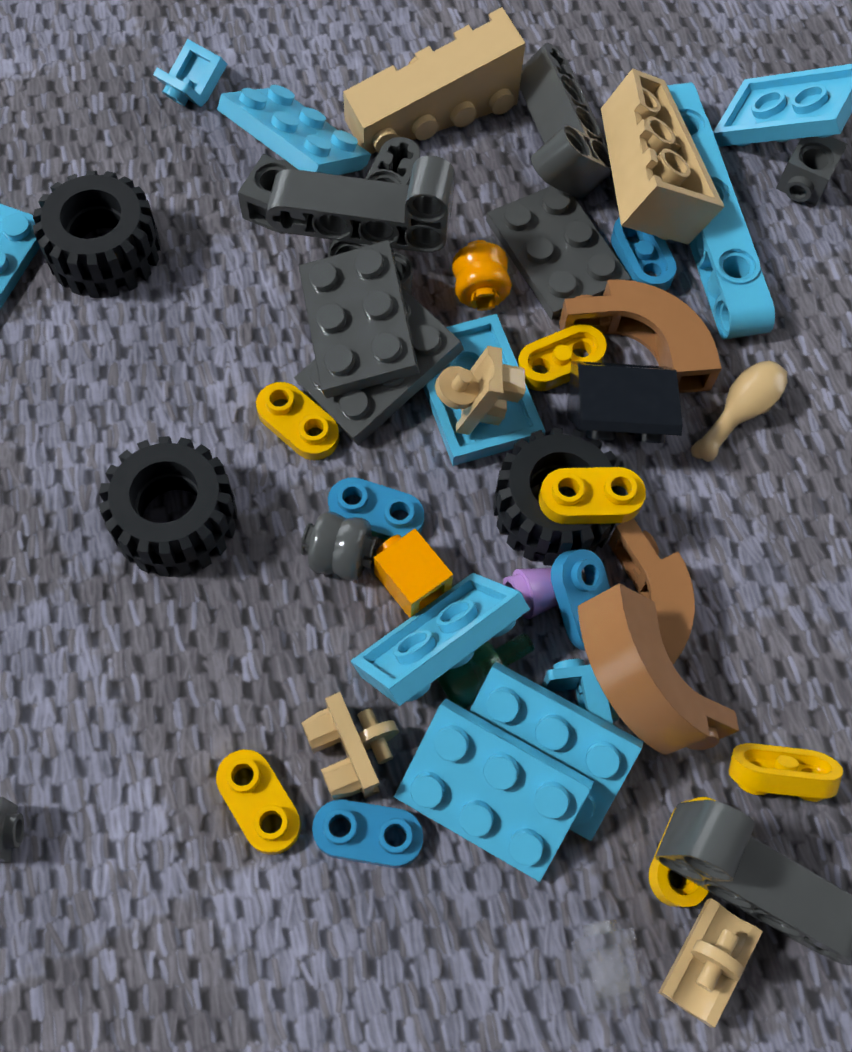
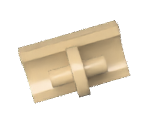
[435,346,526,435]
[302,692,399,800]
[658,898,763,1028]

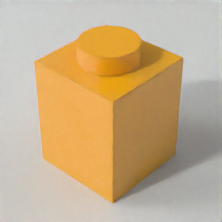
[374,529,453,618]

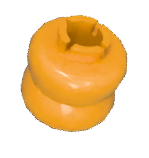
[452,240,512,311]

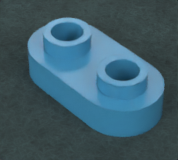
[611,217,677,291]
[328,477,424,540]
[551,549,610,651]
[312,799,423,868]

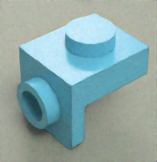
[153,39,228,107]
[542,659,619,725]

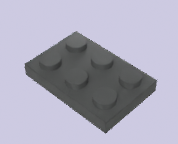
[486,186,631,320]
[298,240,420,399]
[294,286,464,446]

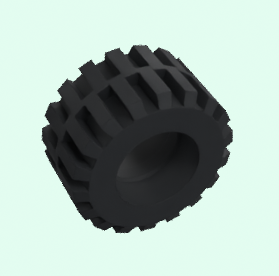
[33,170,161,298]
[493,428,626,566]
[99,436,237,577]

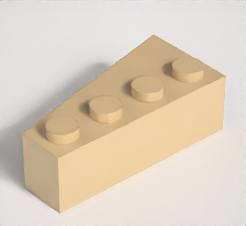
[343,7,525,154]
[601,68,725,245]

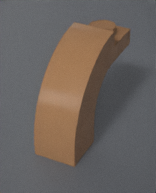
[559,279,722,393]
[608,518,695,665]
[577,583,739,755]

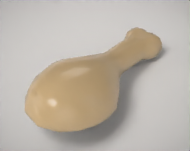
[691,361,788,462]

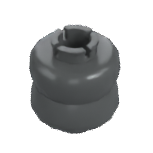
[301,511,379,581]

